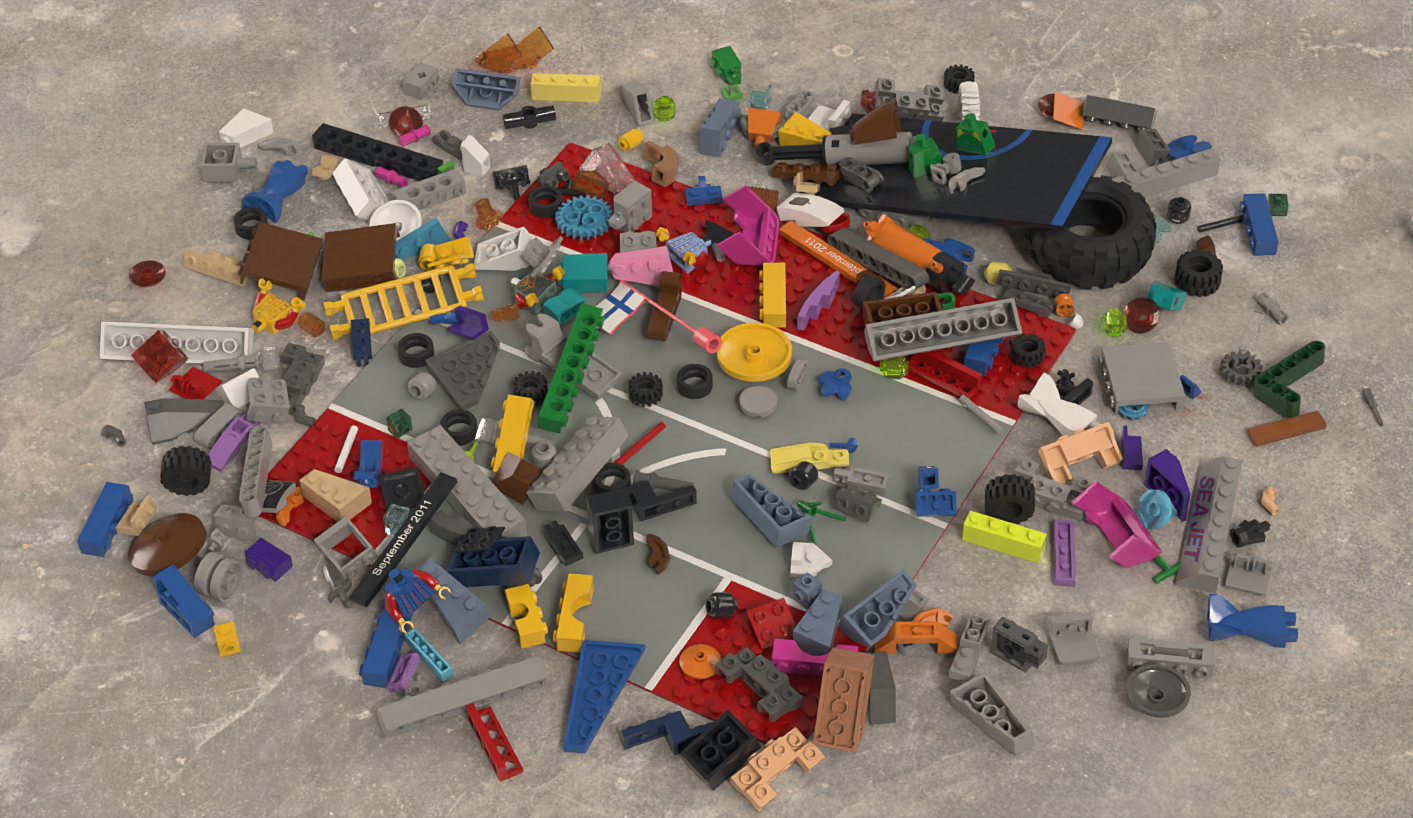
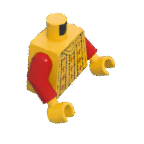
[251,278,305,334]

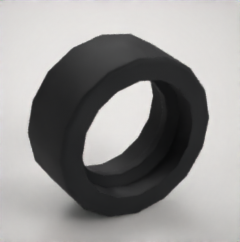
[529,186,563,218]
[233,207,268,240]
[853,274,886,310]
[398,333,435,368]
[677,364,713,399]
[440,410,478,446]
[593,463,631,494]

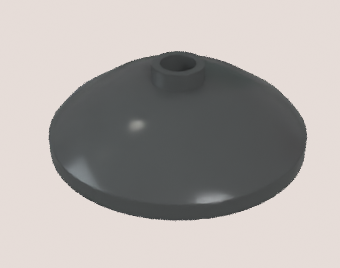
[1126,664,1191,718]

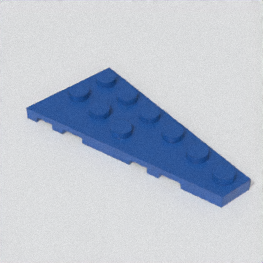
[563,640,646,753]

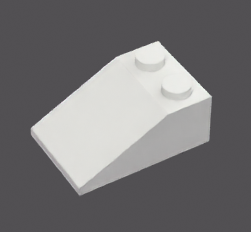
[474,227,533,271]

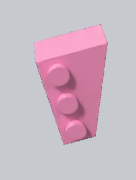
[609,246,673,286]

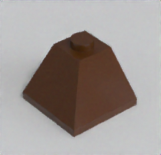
[492,452,543,505]

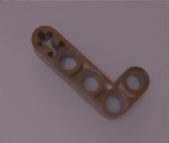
[647,271,682,342]

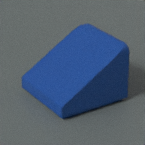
[1180,374,1201,399]

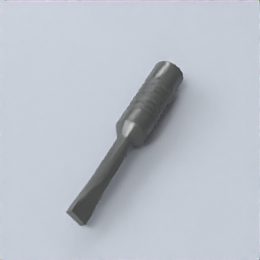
[1363,388,1383,426]

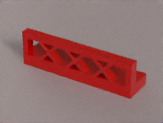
[905,351,982,399]
[466,703,523,782]

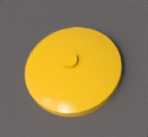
[717,323,792,382]

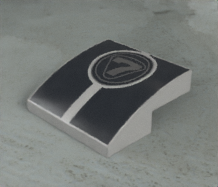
[262,480,296,513]

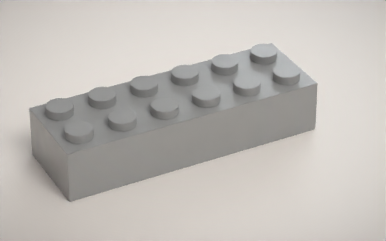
[526,416,629,512]

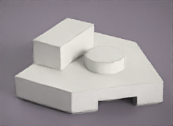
[790,542,832,578]

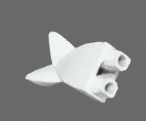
[1018,372,1101,437]

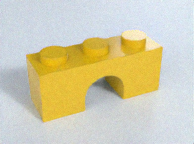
[505,584,548,649]

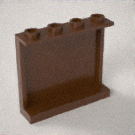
[238,222,323,301]
[321,223,400,292]

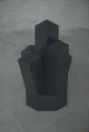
[1230,519,1271,548]

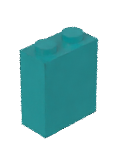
[559,254,608,293]

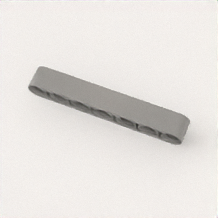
[239,425,272,518]

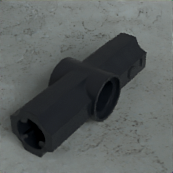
[503,105,556,129]

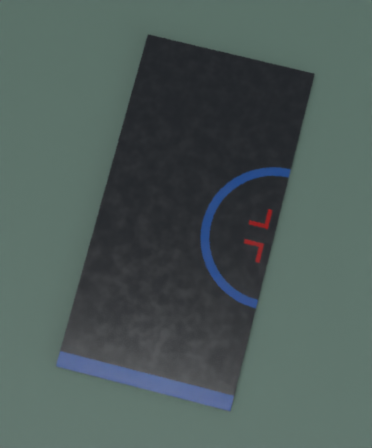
[799,113,1112,231]

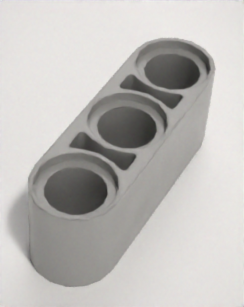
[194,403,245,450]

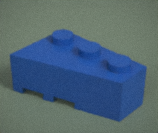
[153,564,215,638]

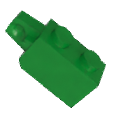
[710,46,742,85]

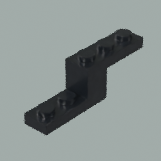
[625,480,697,521]

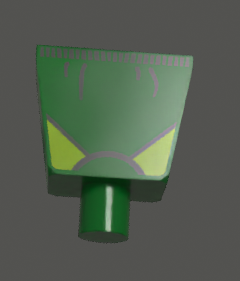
[957,113,995,156]

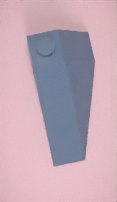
[838,569,917,648]

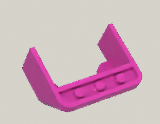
[717,185,780,266]
[1073,481,1162,568]

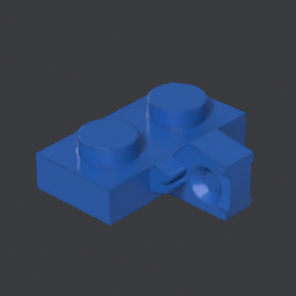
[685,176,723,206]

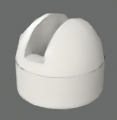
[1067,313,1084,329]

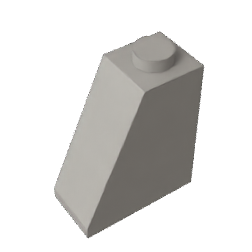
[620,81,655,126]

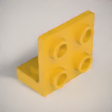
[428,237,475,269]

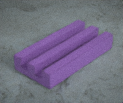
[386,652,420,692]

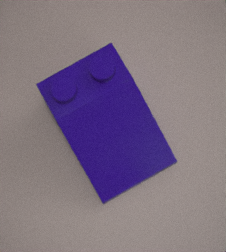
[1144,449,1191,522]

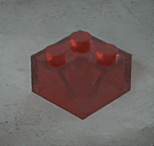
[131,330,189,383]

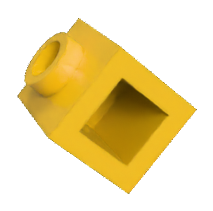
[213,621,241,657]

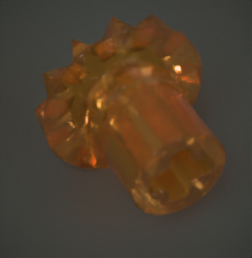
[474,198,503,230]

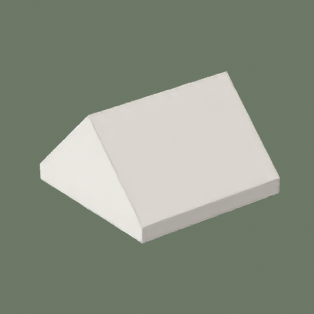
[215,368,259,409]

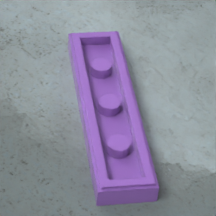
[1053,519,1076,586]

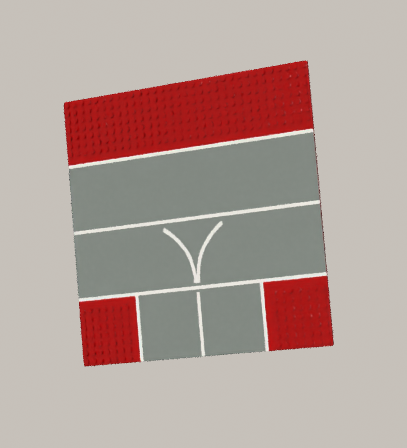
[241,143,1076,744]

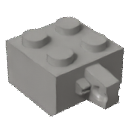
[608,181,652,232]

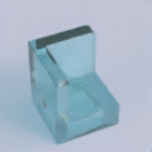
[751,85,772,110]
[383,503,410,536]

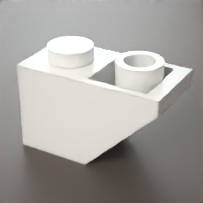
[460,135,490,177]

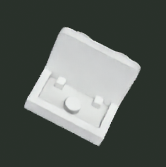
[808,100,851,132]

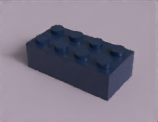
[447,536,540,587]

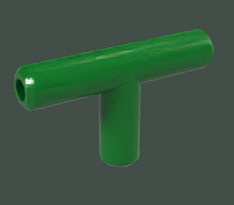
[1152,555,1181,584]

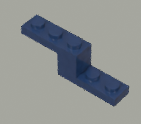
[621,710,717,755]

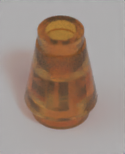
[492,303,520,322]

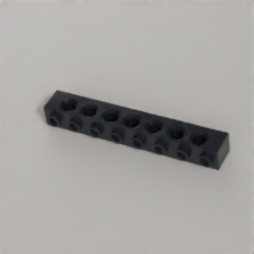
[312,123,444,181]

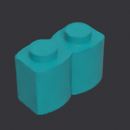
[544,288,587,325]

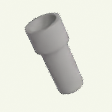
[711,243,726,262]

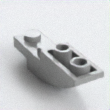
[948,615,990,682]

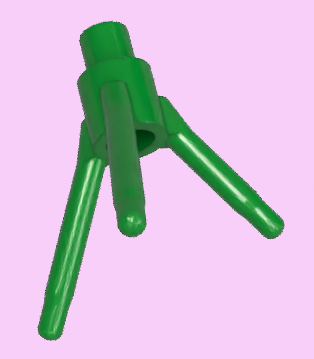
[797,500,846,545]

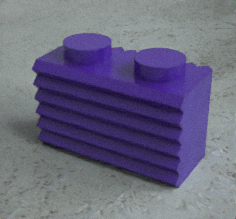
[245,538,293,582]

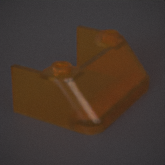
[475,26,554,75]

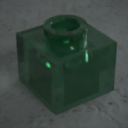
[1267,193,1289,216]
[386,408,413,439]

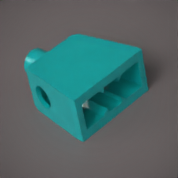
[1147,281,1188,310]

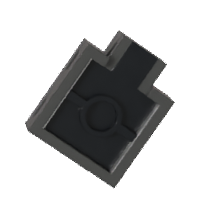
[990,616,1048,673]

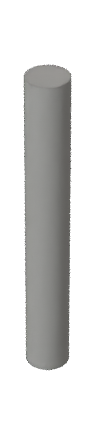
[959,395,1004,434]

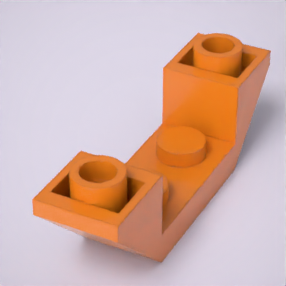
[874,622,958,654]

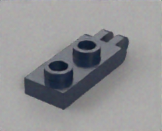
[351,318,372,367]

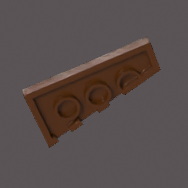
[771,162,842,186]

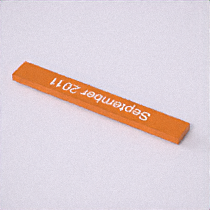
[779,221,898,299]

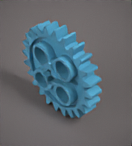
[556,195,613,240]

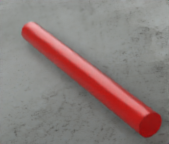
[613,422,666,465]

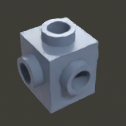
[793,572,822,610]

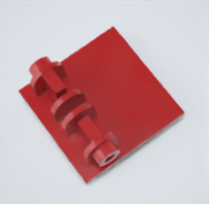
[169,367,222,400]
[746,598,796,649]

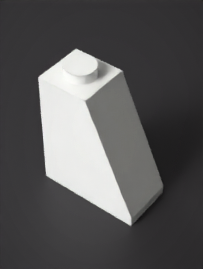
[219,108,273,148]

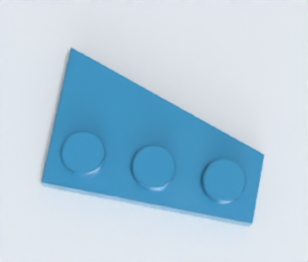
[396,217,451,260]

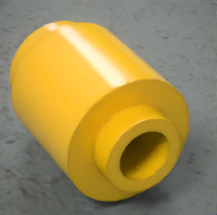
[618,129,644,152]
[418,244,437,270]

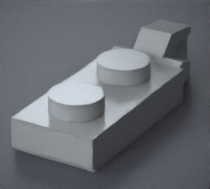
[833,467,889,494]

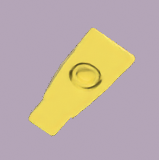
[770,443,849,474]

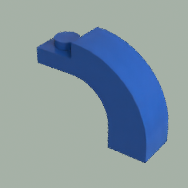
[354,440,383,487]

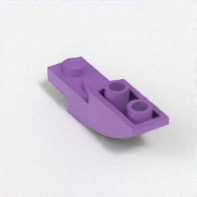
[208,412,261,472]

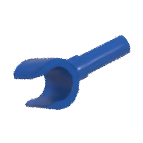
[830,438,858,453]

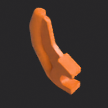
[275,487,304,527]
[911,608,953,627]

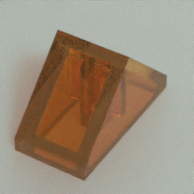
[571,170,610,200]

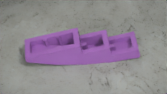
[797,271,840,331]

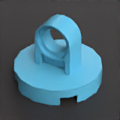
[1137,490,1177,530]

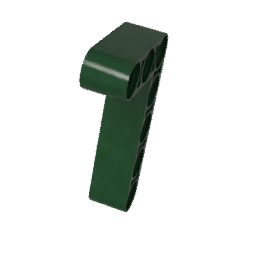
[1254,341,1325,418]

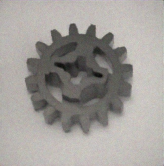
[1220,350,1263,386]

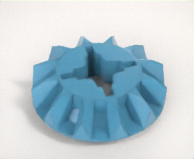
[1119,404,1149,420]

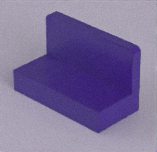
[448,305,489,340]
[1121,426,1143,470]

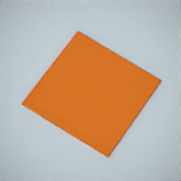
[1053,91,1084,130]

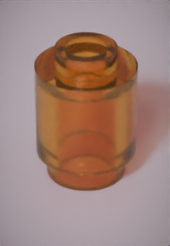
[298,312,325,337]

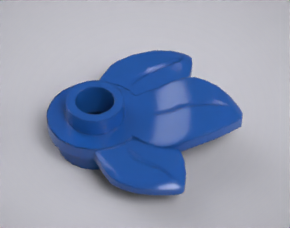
[818,368,852,401]

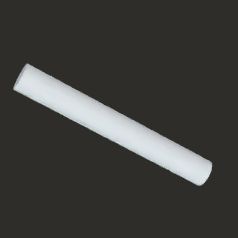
[334,425,358,473]

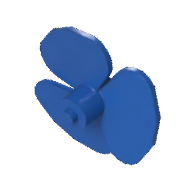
[1167,135,1212,159]

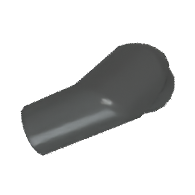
[293,404,316,427]
[101,425,126,447]

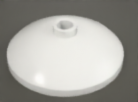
[369,200,422,241]

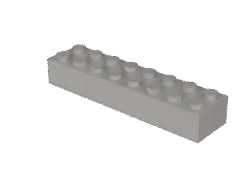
[407,425,527,538]

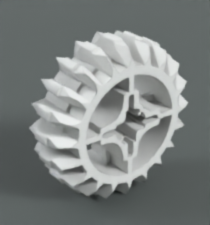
[958,81,980,121]

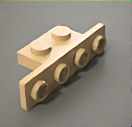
[183,250,247,287]

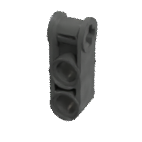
[839,157,884,193]

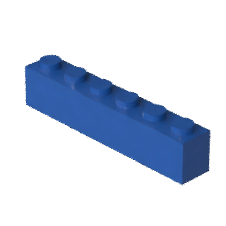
[359,599,414,688]

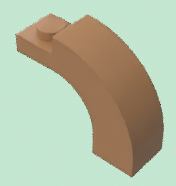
[643,141,679,187]

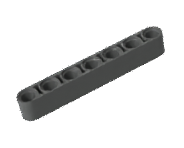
[827,228,929,291]

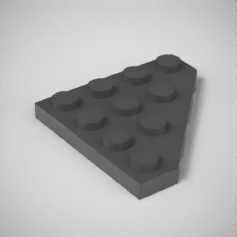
[425,331,500,410]

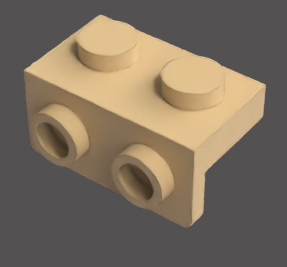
[115,495,156,536]

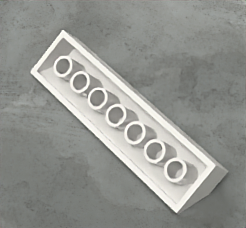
[100,322,254,363]

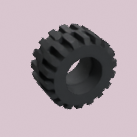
[1174,250,1223,297]
[160,446,212,496]
[985,474,1035,524]

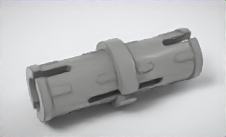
[1257,292,1289,324]

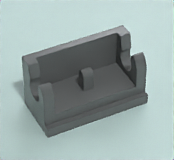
[1135,129,1170,166]

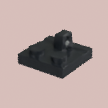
[379,468,424,514]

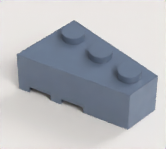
[793,589,842,656]

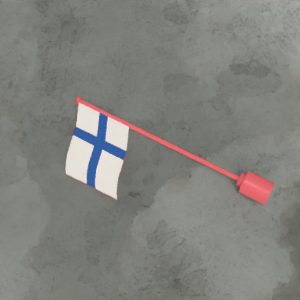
[596,280,722,353]

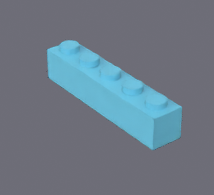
[404,628,453,682]

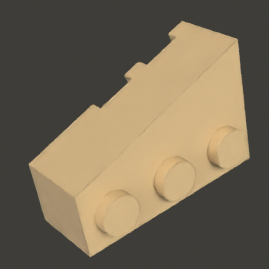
[300,469,372,522]

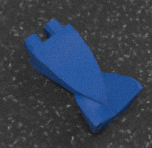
[241,160,308,223]
[1207,594,1298,648]

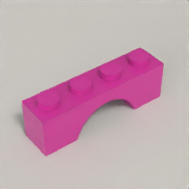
[772,639,858,677]

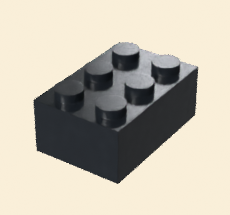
[586,488,634,554]
[680,710,762,791]

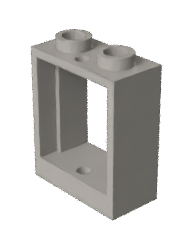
[314,516,378,581]

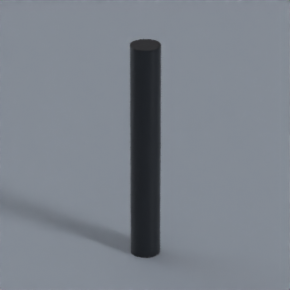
[1198,215,1243,233]

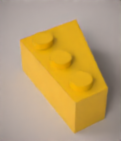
[778,112,831,159]

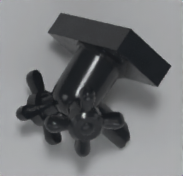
[492,165,530,201]
[1056,369,1093,405]

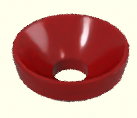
[819,213,851,235]

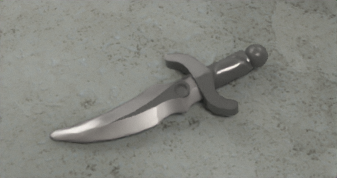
[323,557,353,608]

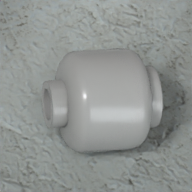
[408,372,437,400]
[531,442,557,470]

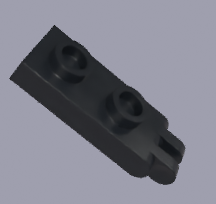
[545,520,583,566]

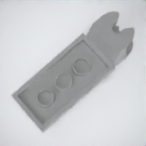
[525,314,623,400]

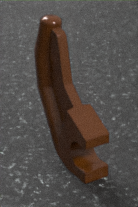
[646,534,671,575]

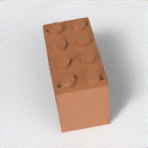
[813,647,875,753]

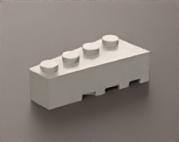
[949,672,1033,756]

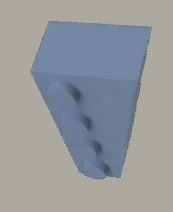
[700,98,742,157]
[731,474,812,548]
[418,558,490,644]

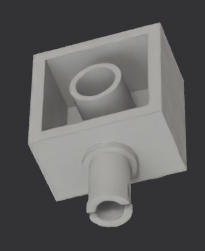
[200,143,257,182]

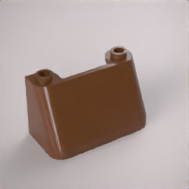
[850,97,902,145]

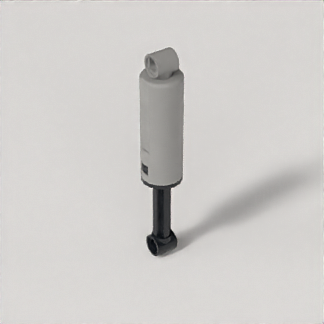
[755,131,917,166]

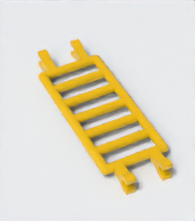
[323,263,484,340]

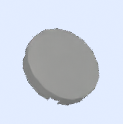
[739,386,778,418]

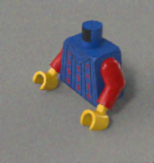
[385,568,451,634]

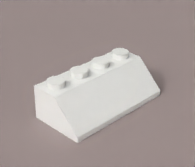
[332,158,389,221]

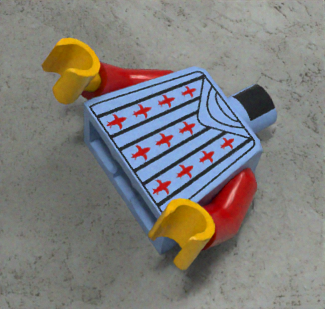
[656,227,711,273]

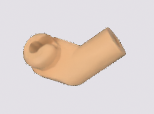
[1261,487,1280,515]

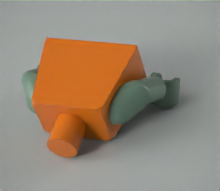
[740,108,788,149]

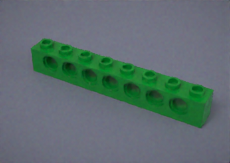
[538,303,605,434]

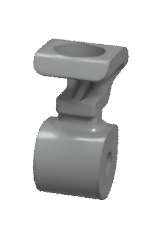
[930,153,962,185]

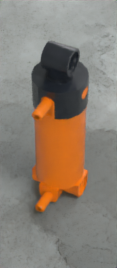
[863,214,975,296]

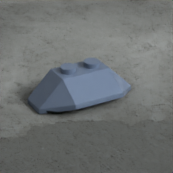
[452,68,521,110]

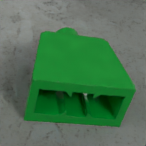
[908,134,943,178]

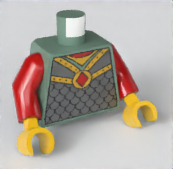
[510,266,565,315]

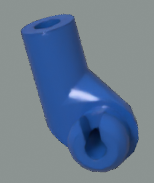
[430,311,458,325]

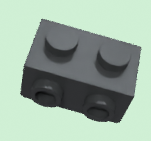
[833,485,882,522]

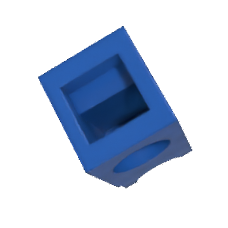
[918,466,939,489]

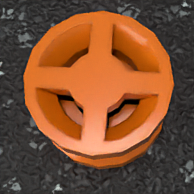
[1054,294,1075,317]

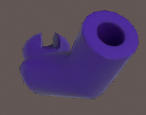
[453,221,468,239]

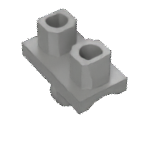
[196,528,232,562]

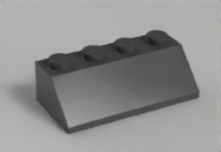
[1083,95,1157,131]

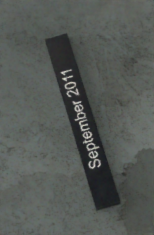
[349,472,458,607]

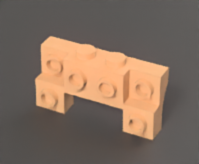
[1038,422,1124,484]
[729,727,825,812]

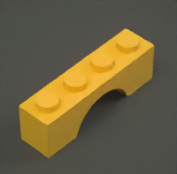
[553,573,594,653]

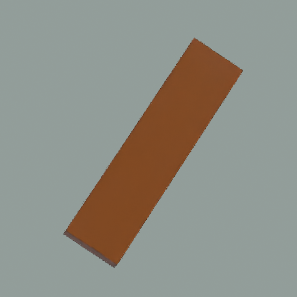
[1247,411,1327,447]

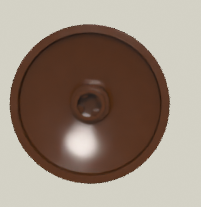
[128,513,206,576]

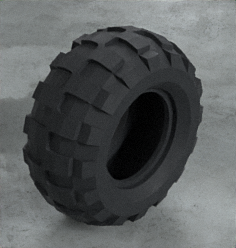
[1025,175,1157,290]

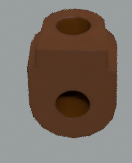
[1194,235,1216,255]

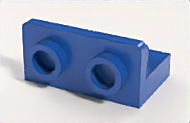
[915,488,957,517]

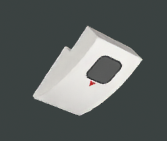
[777,193,844,227]

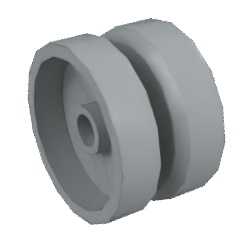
[194,552,243,603]

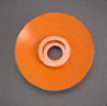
[680,644,721,679]

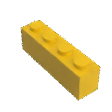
[760,263,786,327]
[491,394,535,473]

